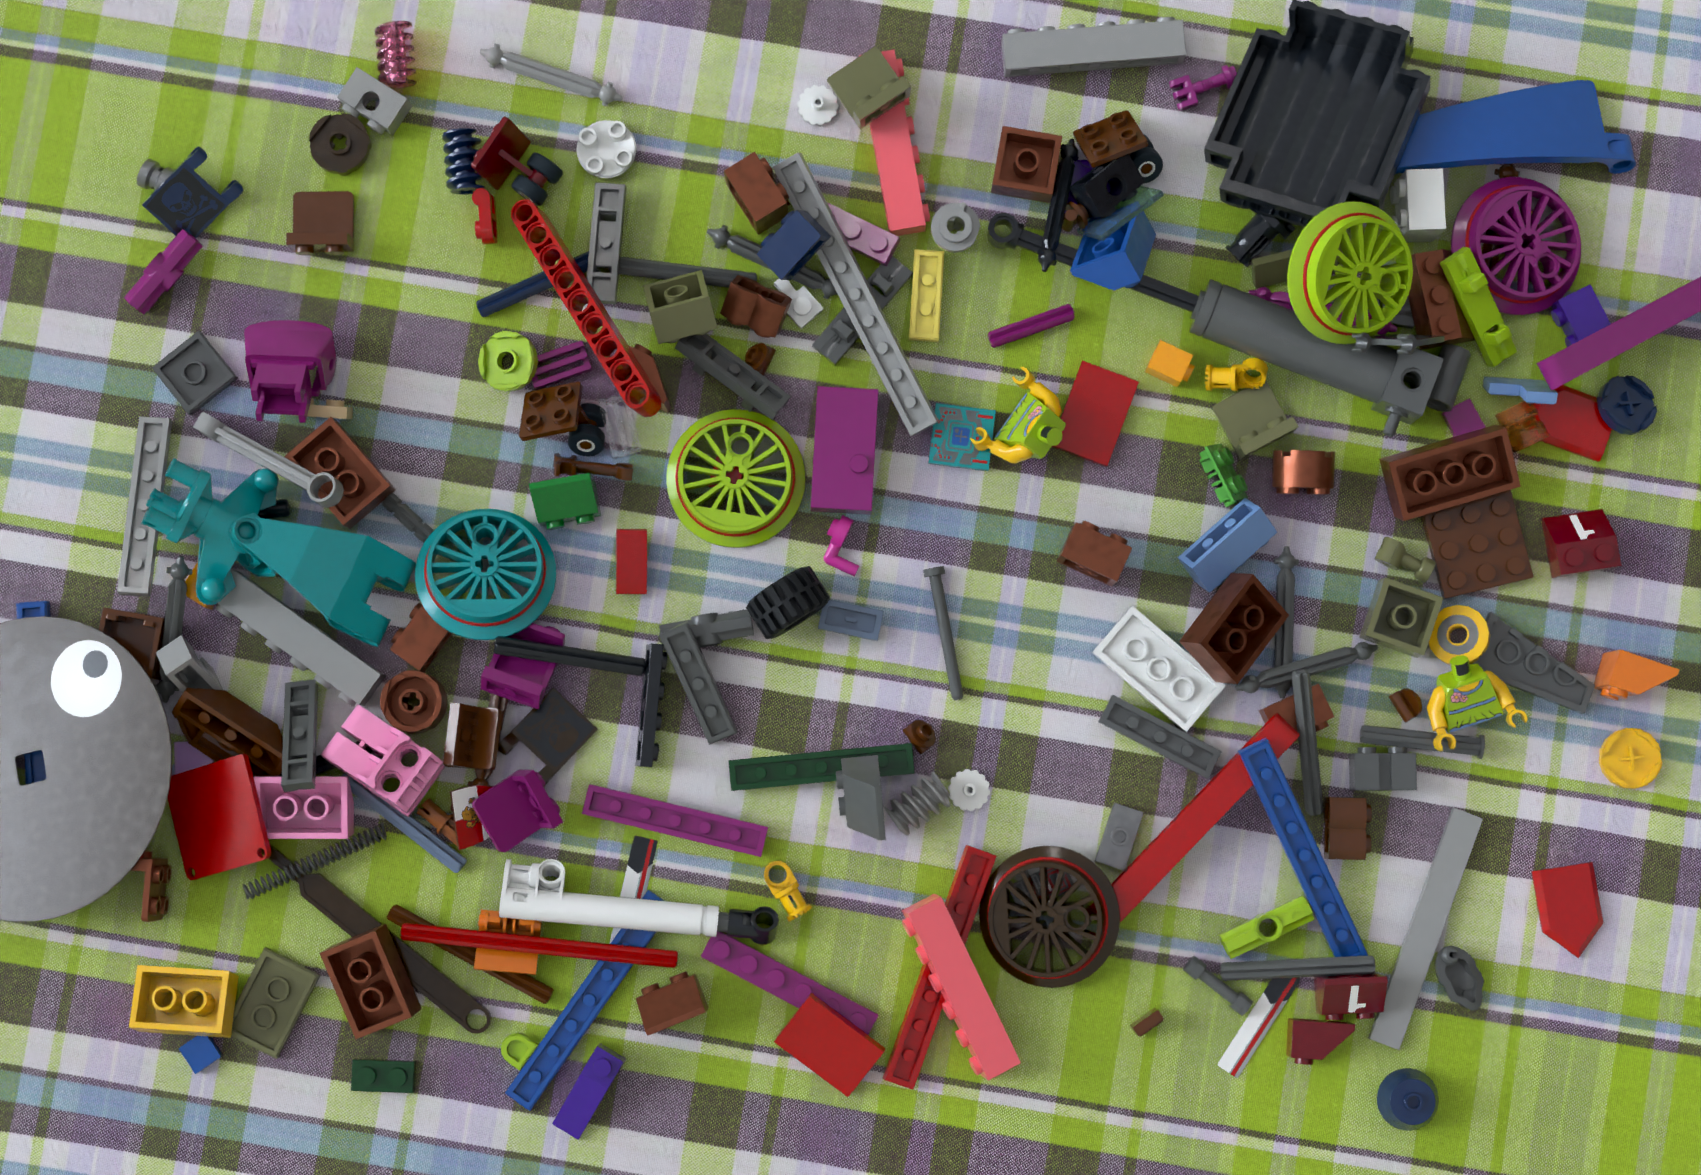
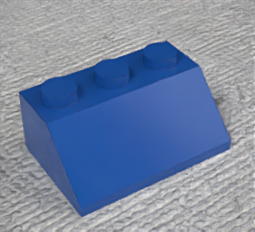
[1070,205,1156,291]

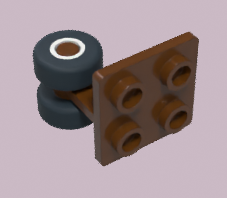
[1073,110,1163,183]
[519,381,607,456]

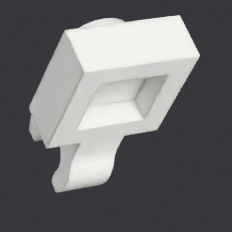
[774,278,824,329]

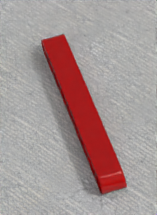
[511,199,662,417]
[1091,713,1300,922]

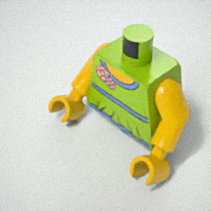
[970,367,1066,464]
[1427,655,1528,751]

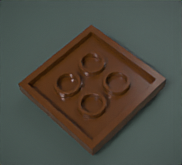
[1421,490,1534,599]

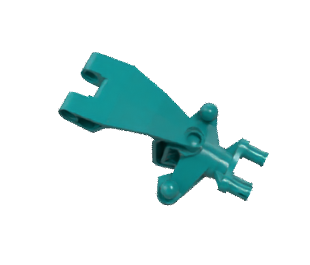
[141,458,416,647]

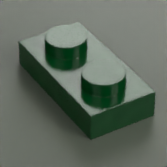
[351,1059,416,1093]

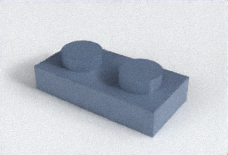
[818,600,884,641]

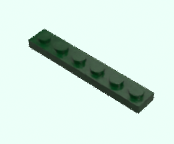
[728,743,915,791]

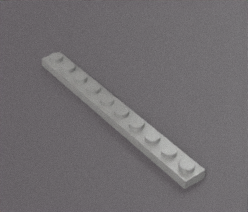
[773,152,939,436]

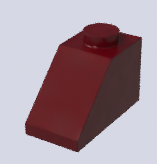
[1286,1018,1355,1065]

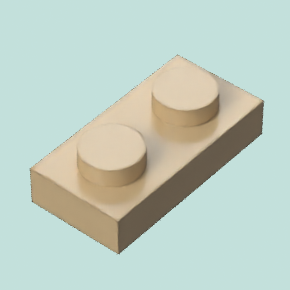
[296,398,353,419]

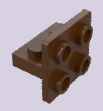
[443,703,502,770]

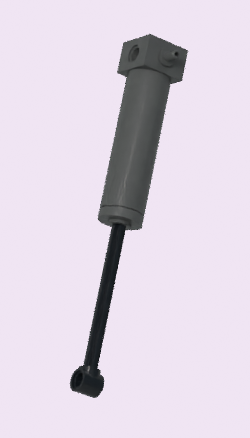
[987,213,1444,437]

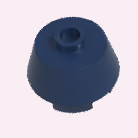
[1377,1068,1439,1131]

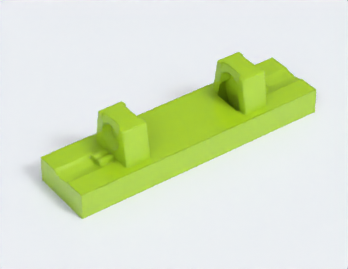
[1440,247,1517,367]

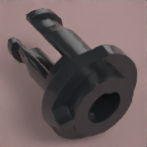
[1225,211,1296,268]

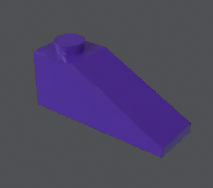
[552,1043,626,1140]

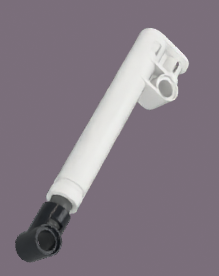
[499,859,779,945]

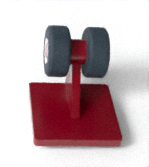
[471,116,563,206]

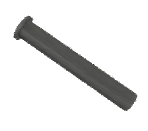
[1360,725,1485,759]

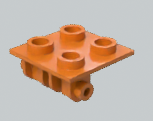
[474,909,542,975]

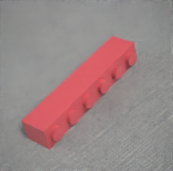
[859,49,930,236]
[902,894,1021,1081]

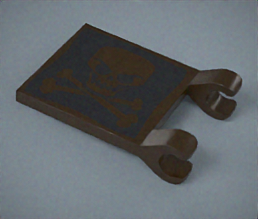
[498,687,598,785]

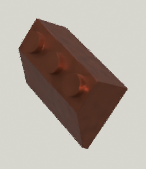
[1408,249,1475,350]

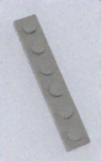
[117,416,172,597]

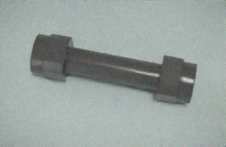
[1183,956,1253,1016]

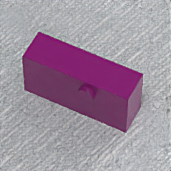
[811,386,878,515]

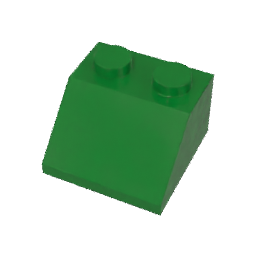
[528,473,601,530]

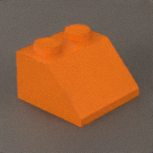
[1594,649,1680,701]

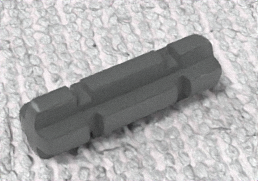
[382,493,434,542]

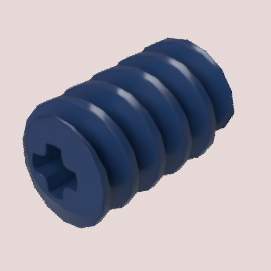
[442,128,485,195]

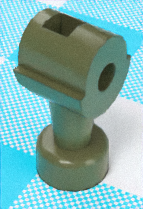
[1374,537,1436,583]

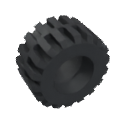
[746,566,830,639]

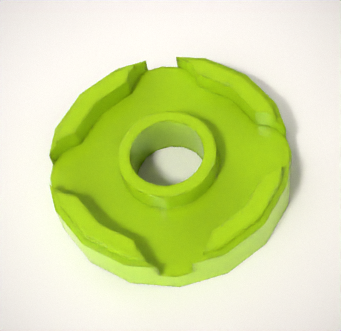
[478,331,538,392]

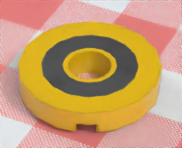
[1429,605,1490,665]

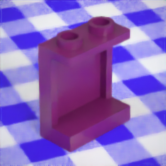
[481,623,565,710]

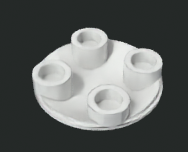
[577,120,637,179]

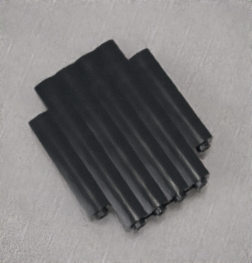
[1204,0,1430,226]

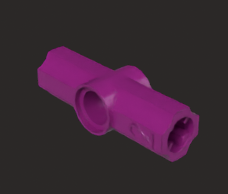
[124,229,203,315]

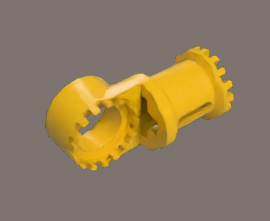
[1205,358,1268,391]
[764,860,812,922]

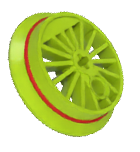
[1287,201,1413,344]
[666,409,805,548]

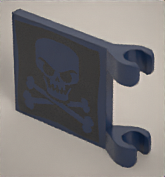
[142,146,244,238]

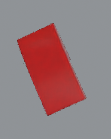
[615,529,647,594]

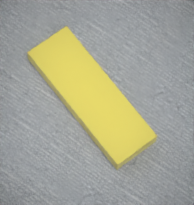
[909,249,944,342]

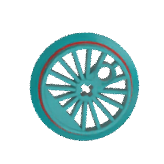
[415,509,556,640]

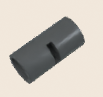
[1426,344,1471,412]

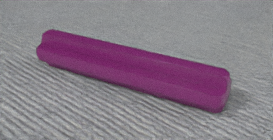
[988,304,1075,348]

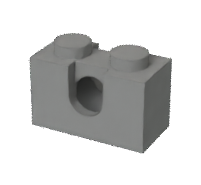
[337,67,412,136]
[156,635,223,693]

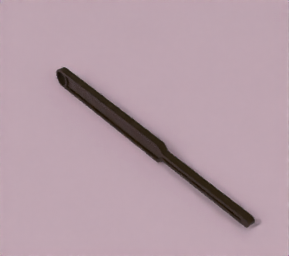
[262,843,491,1034]

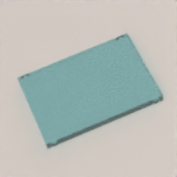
[1076,186,1164,241]

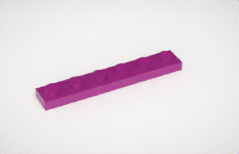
[582,784,768,857]
[701,932,878,1035]

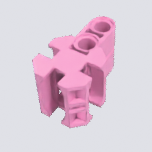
[320,704,445,818]

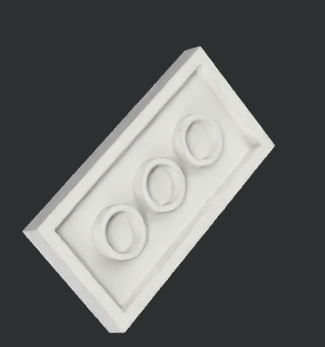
[1092,606,1226,732]

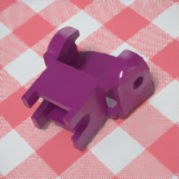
[244,320,337,423]

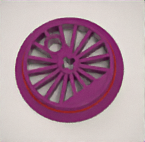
[1451,177,1581,315]

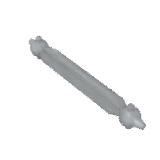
[480,43,622,106]

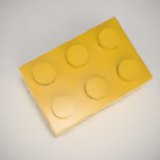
[129,965,239,1038]

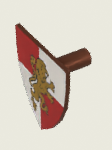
[450,785,492,850]

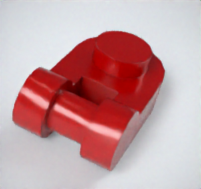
[472,188,498,245]

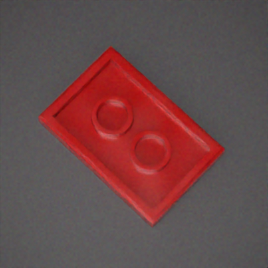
[1052,360,1139,467]
[774,993,885,1097]

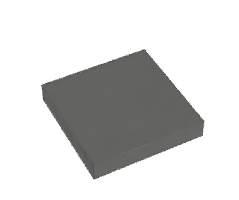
[152,330,238,416]

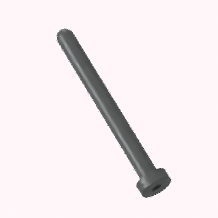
[923,566,963,701]

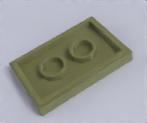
[231,947,321,1059]

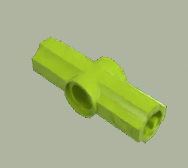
[1219,895,1315,959]

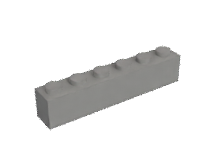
[1001,17,1186,77]
[215,569,386,707]

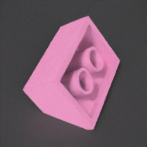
[254,776,354,839]

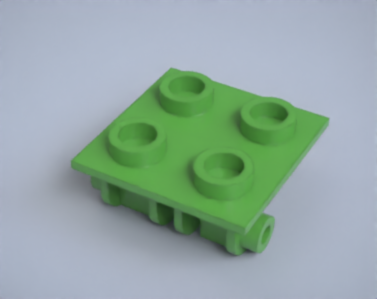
[1199,443,1248,508]

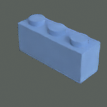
[1177,498,1277,593]

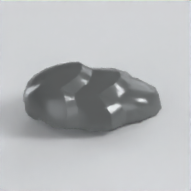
[1435,946,1484,1011]

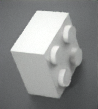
[1390,168,1446,242]

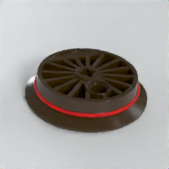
[979,846,1120,988]

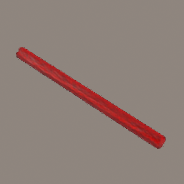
[400,923,678,968]

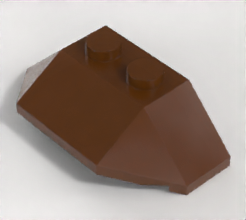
[171,688,283,778]

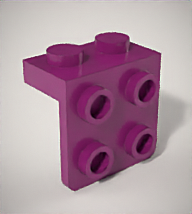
[472,769,563,853]

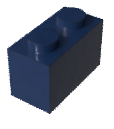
[757,210,831,280]

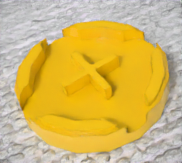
[1599,728,1662,789]

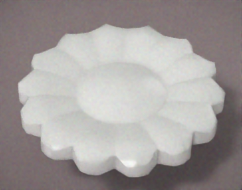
[797,85,839,126]
[948,769,990,811]

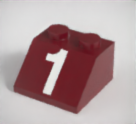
[1541,509,1622,578]
[1314,973,1388,1020]

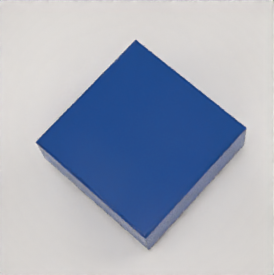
[178,1036,223,1074]

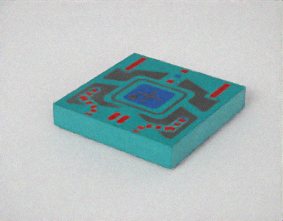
[928,403,996,471]

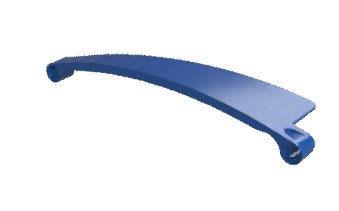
[1395,80,1636,174]

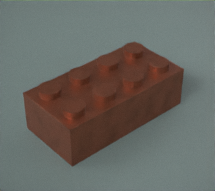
[1379,425,1521,521]

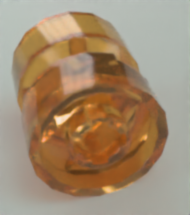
[1495,401,1550,454]

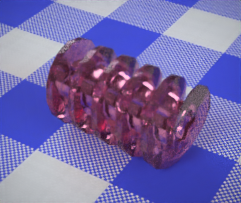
[375,21,417,88]

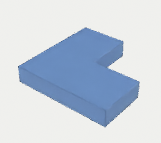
[1483,376,1558,405]

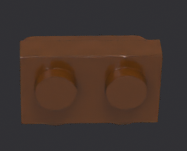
[286,191,354,255]

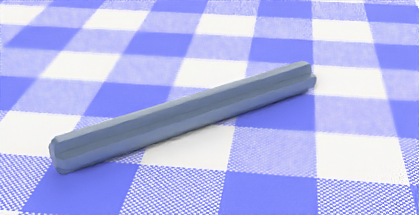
[342,773,467,873]

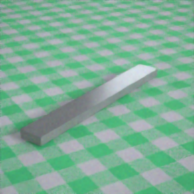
[1368,808,1483,1050]

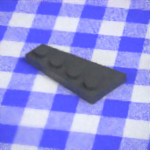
[1470,612,1595,714]

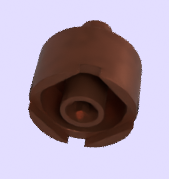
[1272,450,1335,495]
[380,670,447,733]

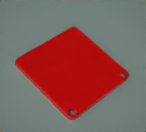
[168,754,271,880]

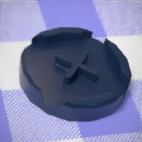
[1597,375,1657,435]

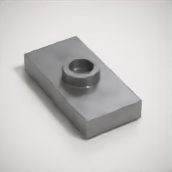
[1095,802,1144,871]

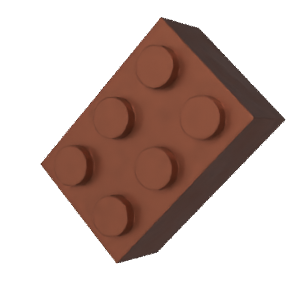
[284,417,396,529]
[1179,573,1289,685]
[319,924,422,1039]

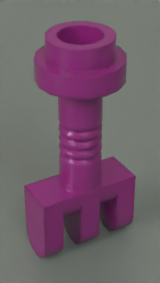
[1169,65,1237,111]

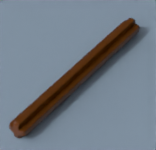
[387,905,554,1004]

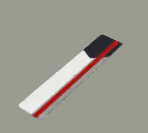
[609,836,658,944]
[1218,978,1300,1078]

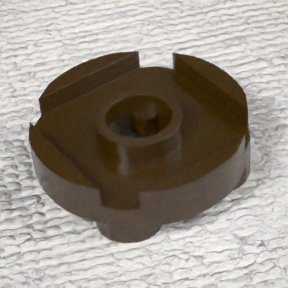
[309,113,372,176]

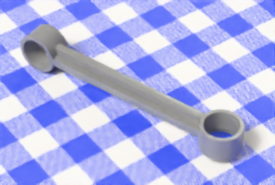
[193,412,344,508]

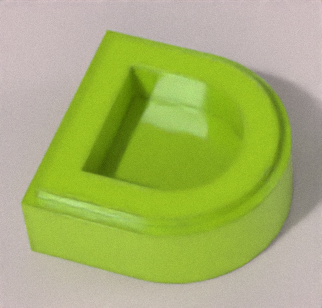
[501,1033,539,1071]

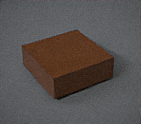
[1130,1008,1164,1037]

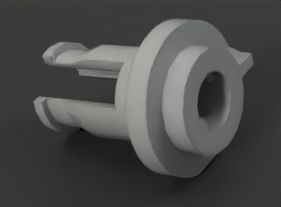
[931,202,980,253]

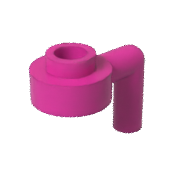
[823,515,859,577]

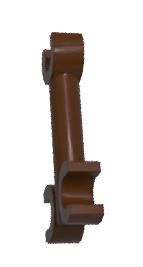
[553,453,633,481]

